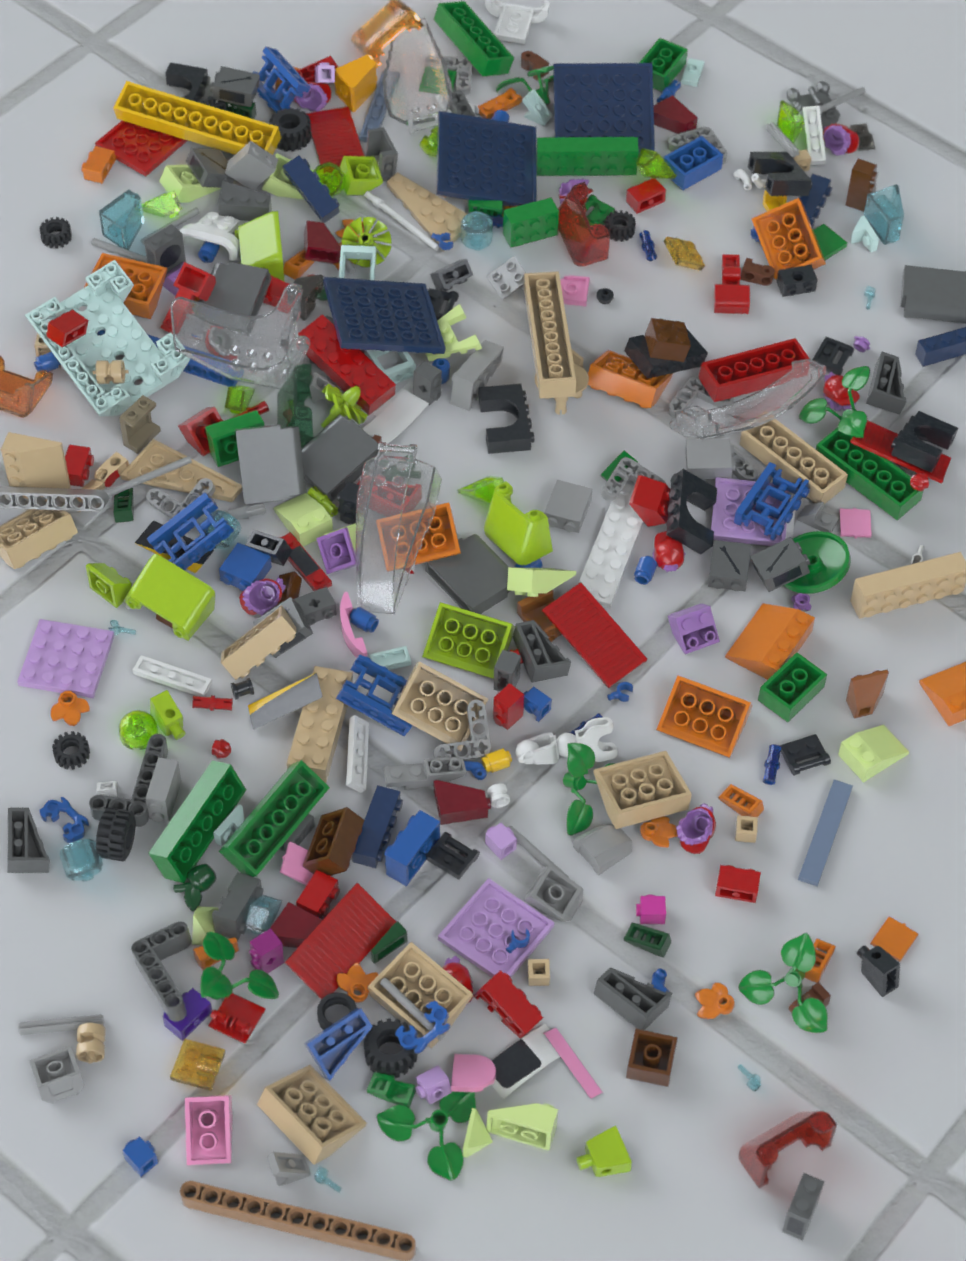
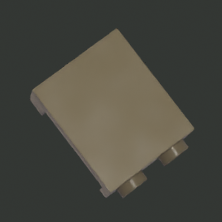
[119,395,161,454]

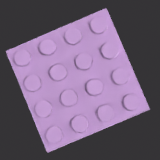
[711,477,789,546]
[17,619,115,698]
[438,878,554,977]

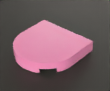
[560,275,590,306]
[451,1054,496,1092]

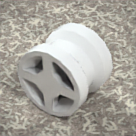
[487,783,510,808]

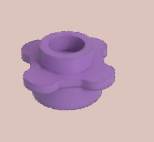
[853,336,870,352]
[791,593,812,611]

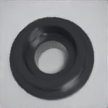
[596,288,614,304]

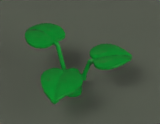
[496,66,554,105]
[799,366,870,438]
[563,743,615,835]
[200,932,279,1000]
[738,933,828,1033]
[377,1091,476,1181]

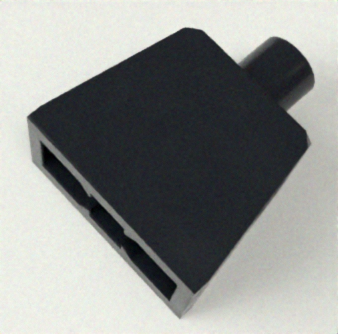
[857,945,900,997]

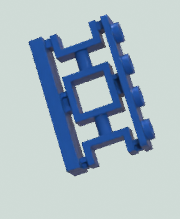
[252,46,311,114]
[734,462,810,541]
[147,492,234,570]
[336,655,412,736]

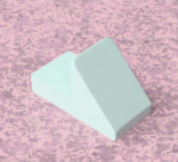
[522,89,553,126]
[851,216,879,252]
[214,804,244,847]

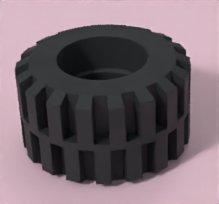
[269,108,312,152]
[96,807,136,862]
[364,1018,417,1078]

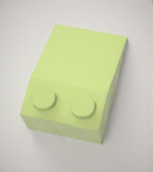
[262,153,322,200]
[159,165,221,203]
[273,493,333,546]
[507,567,576,597]
[838,725,909,783]
[487,1103,558,1151]

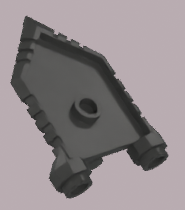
[786,81,840,131]

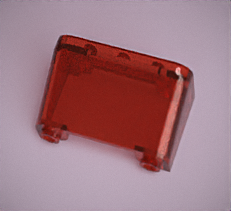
[558,182,610,267]
[738,1111,837,1189]

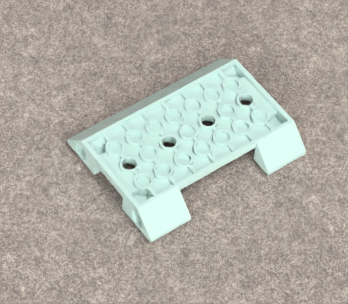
[25,260,190,416]

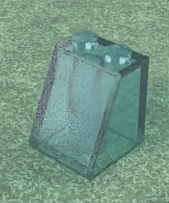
[864,184,904,245]
[99,189,144,250]

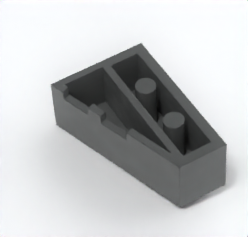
[218,181,272,221]
[866,351,907,415]
[513,620,571,683]
[7,808,50,873]
[212,872,263,941]
[594,967,673,1030]

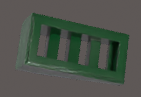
[226,102,257,119]
[113,488,134,523]
[371,921,407,964]
[624,922,672,958]

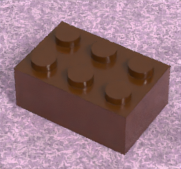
[303,807,364,876]

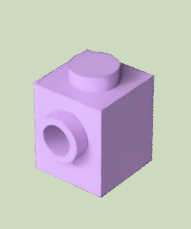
[315,63,335,84]
[485,823,517,860]
[416,1065,452,1104]

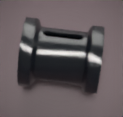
[231,678,254,700]

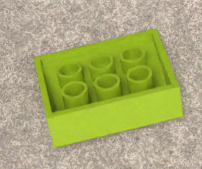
[422,602,515,679]

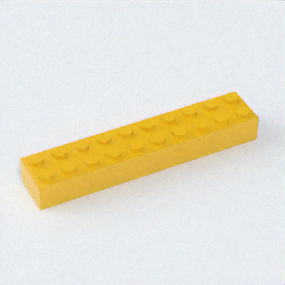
[113,81,281,155]

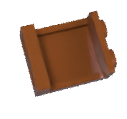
[517,590,562,642]

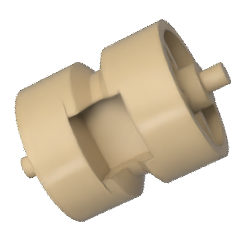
[92,360,129,384]
[76,1022,105,1063]

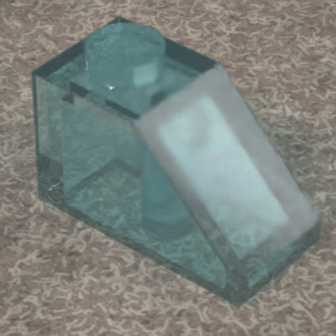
[245,895,282,935]

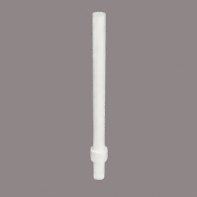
[364,191,440,251]

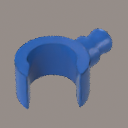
[431,233,453,250]
[607,682,633,702]
[506,928,530,953]

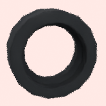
[317,992,357,1030]

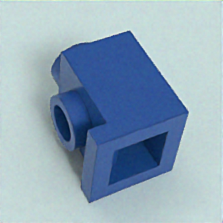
[523,686,552,722]

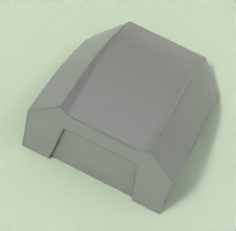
[573,824,632,875]
[524,864,583,922]
[29,1046,84,1104]

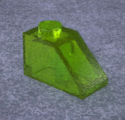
[224,385,255,414]

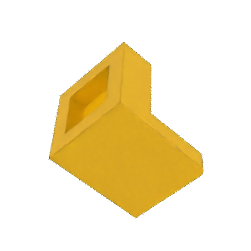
[762,190,787,212]

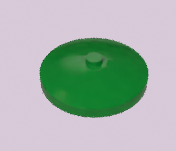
[783,531,851,594]

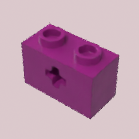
[249,928,284,973]

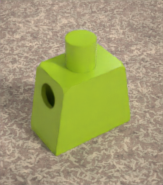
[150,690,186,740]
[576,1126,632,1177]

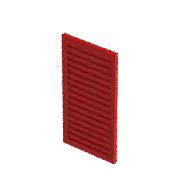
[306,106,365,177]
[850,420,951,484]
[542,582,647,688]
[284,883,396,999]

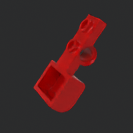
[714,254,750,314]
[160,262,216,336]

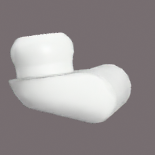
[733,169,752,190]
[751,174,768,189]

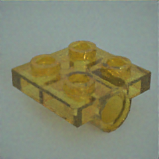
[663,236,705,271]
[170,1039,226,1091]

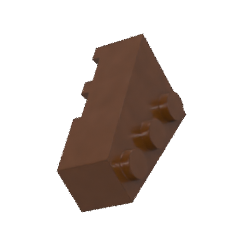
[845,158,878,212]

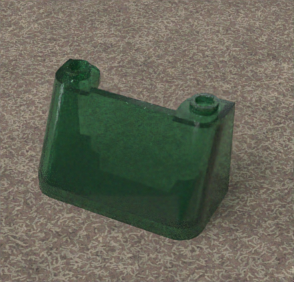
[277,364,314,448]

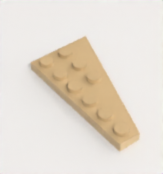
[387,172,475,252]
[120,439,243,502]

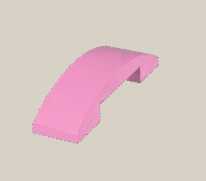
[340,592,367,658]

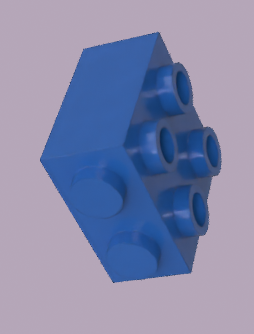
[219,543,272,591]

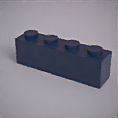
[283,155,340,223]
[799,173,832,228]
[915,327,966,367]
[352,785,403,868]

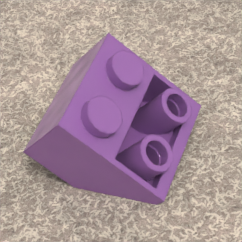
[667,603,720,654]

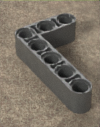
[89,734,168,827]
[131,921,192,1021]

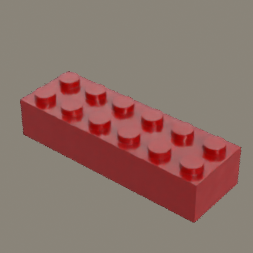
[296,314,396,415]
[698,338,812,403]

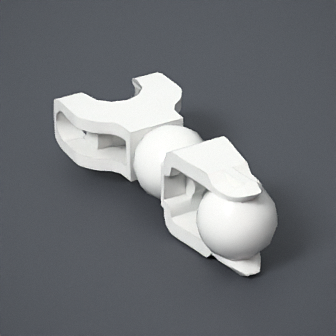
[516,717,618,765]

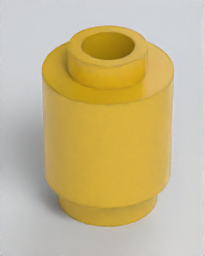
[481,748,512,773]

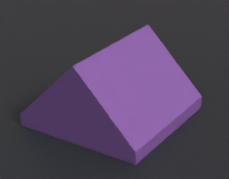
[317,527,358,574]

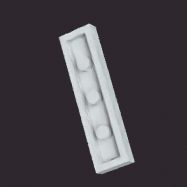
[803,106,826,165]
[133,655,212,697]
[346,715,369,793]

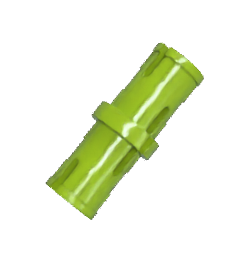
[307,486,338,517]

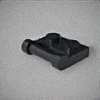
[428,288,459,321]
[812,336,854,375]
[779,734,831,776]
[426,832,480,880]

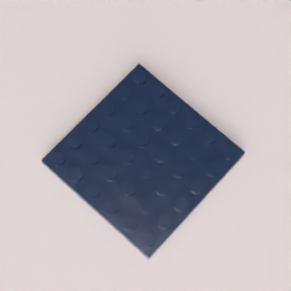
[553,63,655,158]
[436,111,537,207]
[323,277,446,354]

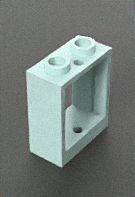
[339,245,377,280]
[365,350,416,384]

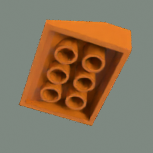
[752,198,826,280]
[84,253,167,319]
[588,350,673,408]
[376,502,461,571]
[725,603,815,680]
[919,662,966,726]
[656,675,753,758]

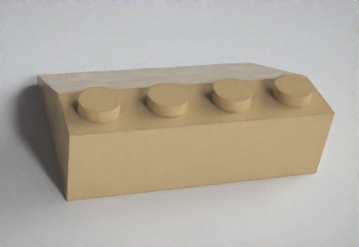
[1,432,71,499]
[0,499,78,569]
[392,662,488,751]
[594,751,692,829]
[368,942,473,1049]
[257,1065,367,1165]

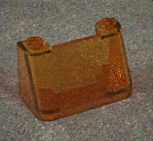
[351,0,424,67]
[0,356,53,418]

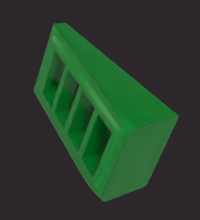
[468,200,502,221]

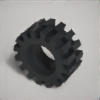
[605,210,636,242]
[39,217,72,249]
[52,731,90,770]

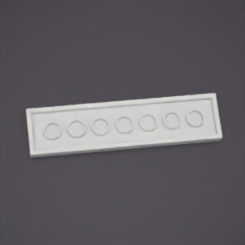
[579,484,644,608]

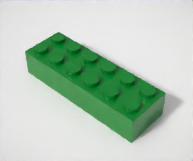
[433,1,514,77]
[536,137,639,176]
[816,427,923,521]
[148,760,246,883]
[219,760,330,877]

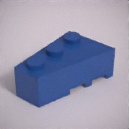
[304,1008,373,1081]

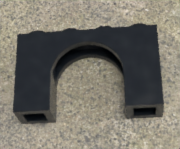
[165,62,210,103]
[748,152,812,196]
[624,328,708,379]
[478,383,534,454]
[891,411,958,473]
[666,469,717,554]

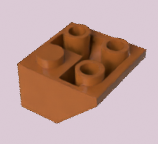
[846,669,889,719]

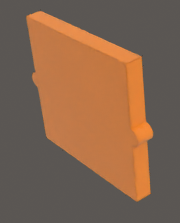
[870,916,918,962]

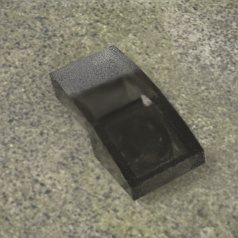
[849,123,875,151]

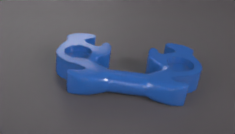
[39,797,89,844]
[395,1001,451,1054]

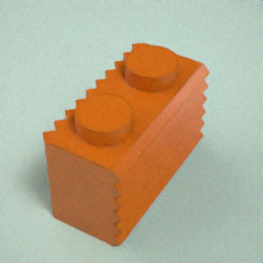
[81,146,116,184]

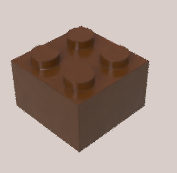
[645,318,691,362]
[626,1028,678,1087]

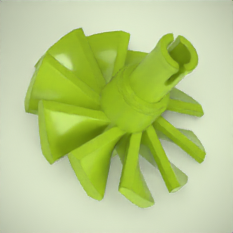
[342,217,392,268]
[321,384,368,428]

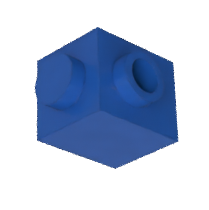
[122,1136,158,1177]

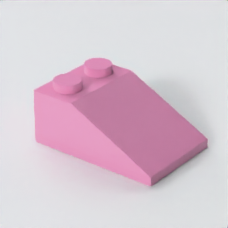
[185,1095,232,1165]

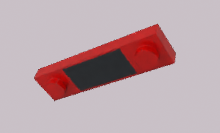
[280,532,332,591]

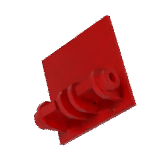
[208,993,266,1044]

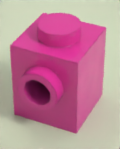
[636,894,666,924]

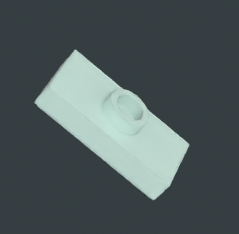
[681,58,705,87]
[369,646,411,670]

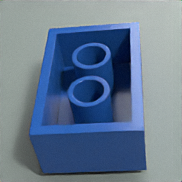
[662,136,723,190]
[384,810,440,887]

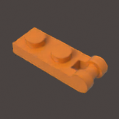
[478,88,523,119]

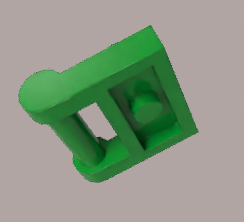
[571,195,615,233]

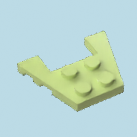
[425,304,482,362]

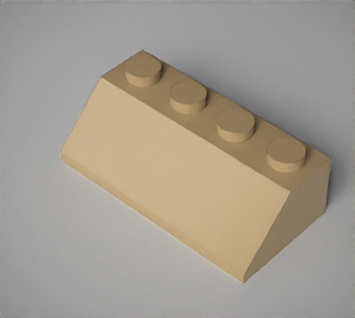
[221,605,296,680]

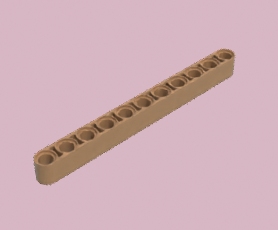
[180,1181,416,1261]

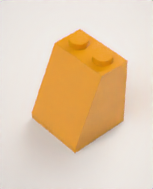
[335,55,378,113]

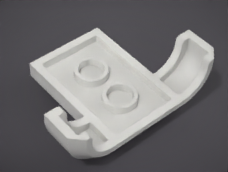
[485,0,550,44]
[179,212,241,261]

